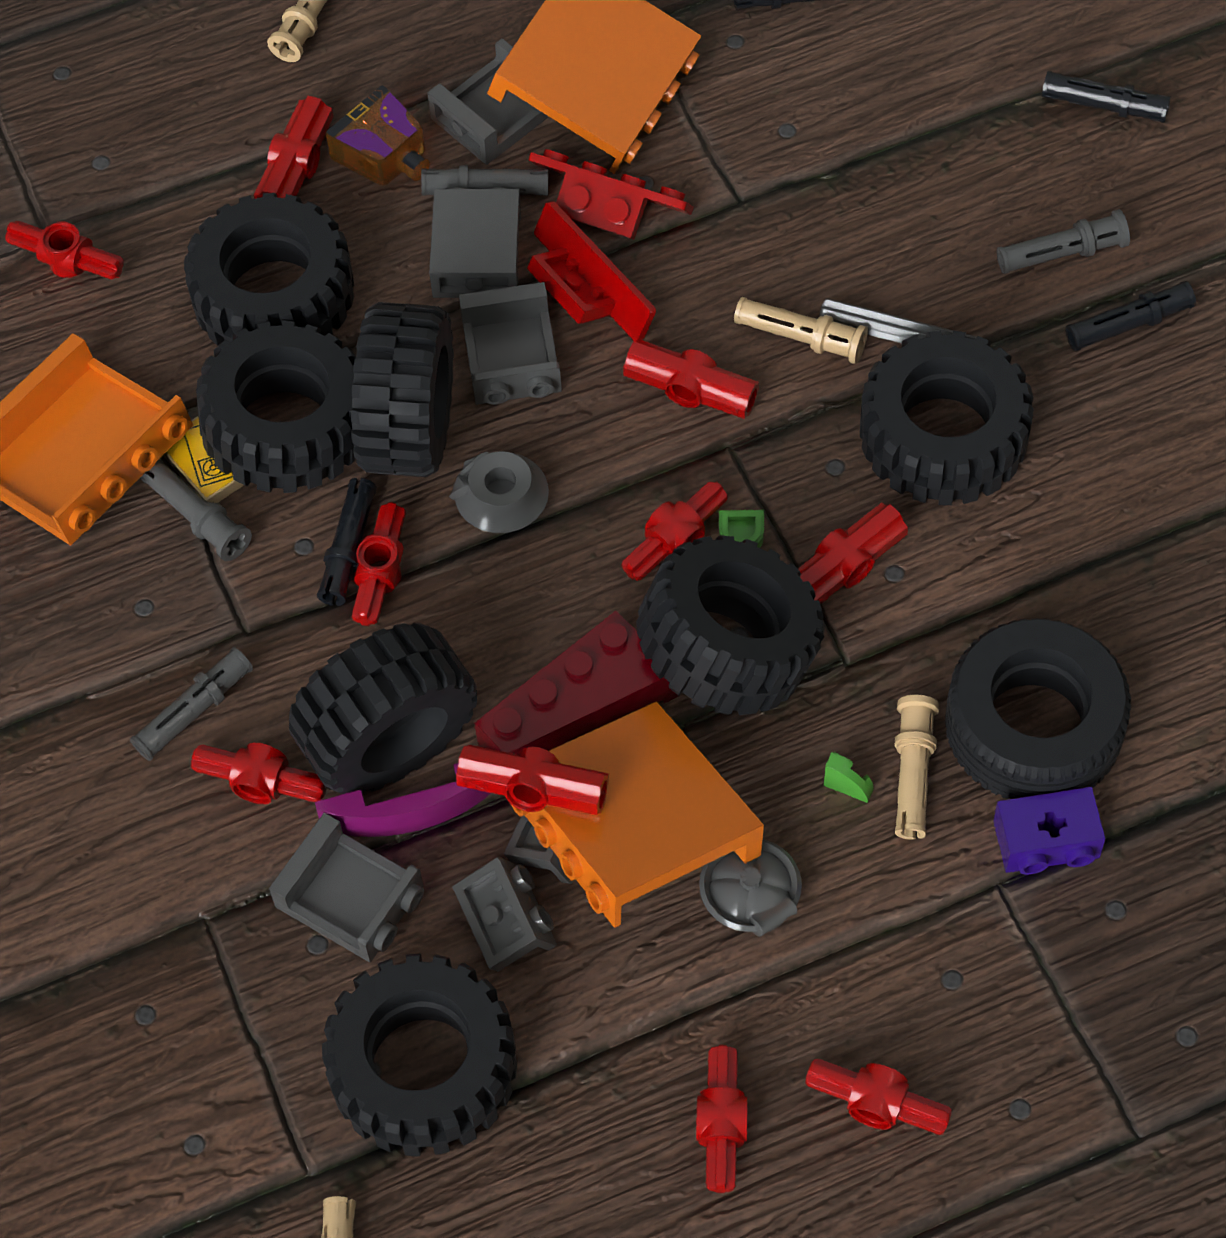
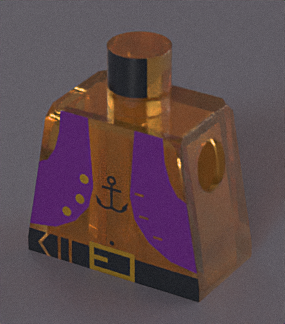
[326,85,430,185]

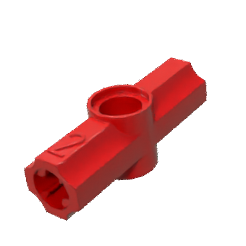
[253,96,334,199]
[623,339,759,419]
[798,502,908,604]
[456,744,609,815]

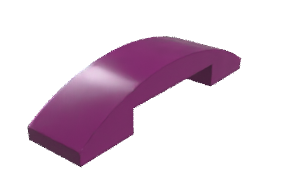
[315,763,491,837]

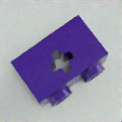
[993,787,1105,875]

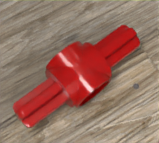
[5,221,124,280]
[621,482,728,581]
[352,502,406,627]
[191,743,327,804]
[696,1045,747,1193]
[805,1059,952,1135]

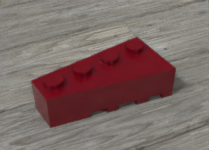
[474,610,679,755]

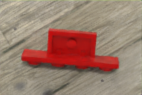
[528,149,694,240]
[527,201,656,342]

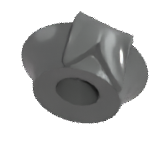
[449,451,549,533]
[699,839,802,937]

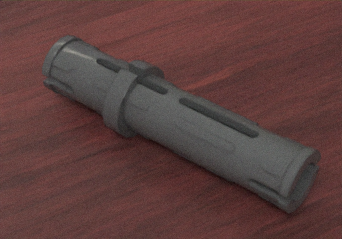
[421,165,548,196]
[130,647,253,761]

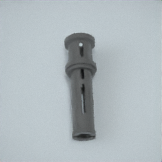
[996,209,1130,274]
[140,459,252,561]

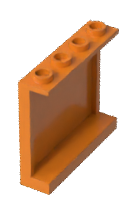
[487,0,701,174]
[0,333,193,546]
[512,701,764,928]

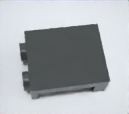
[427,38,549,165]
[429,187,521,298]
[459,282,562,405]
[269,813,424,963]

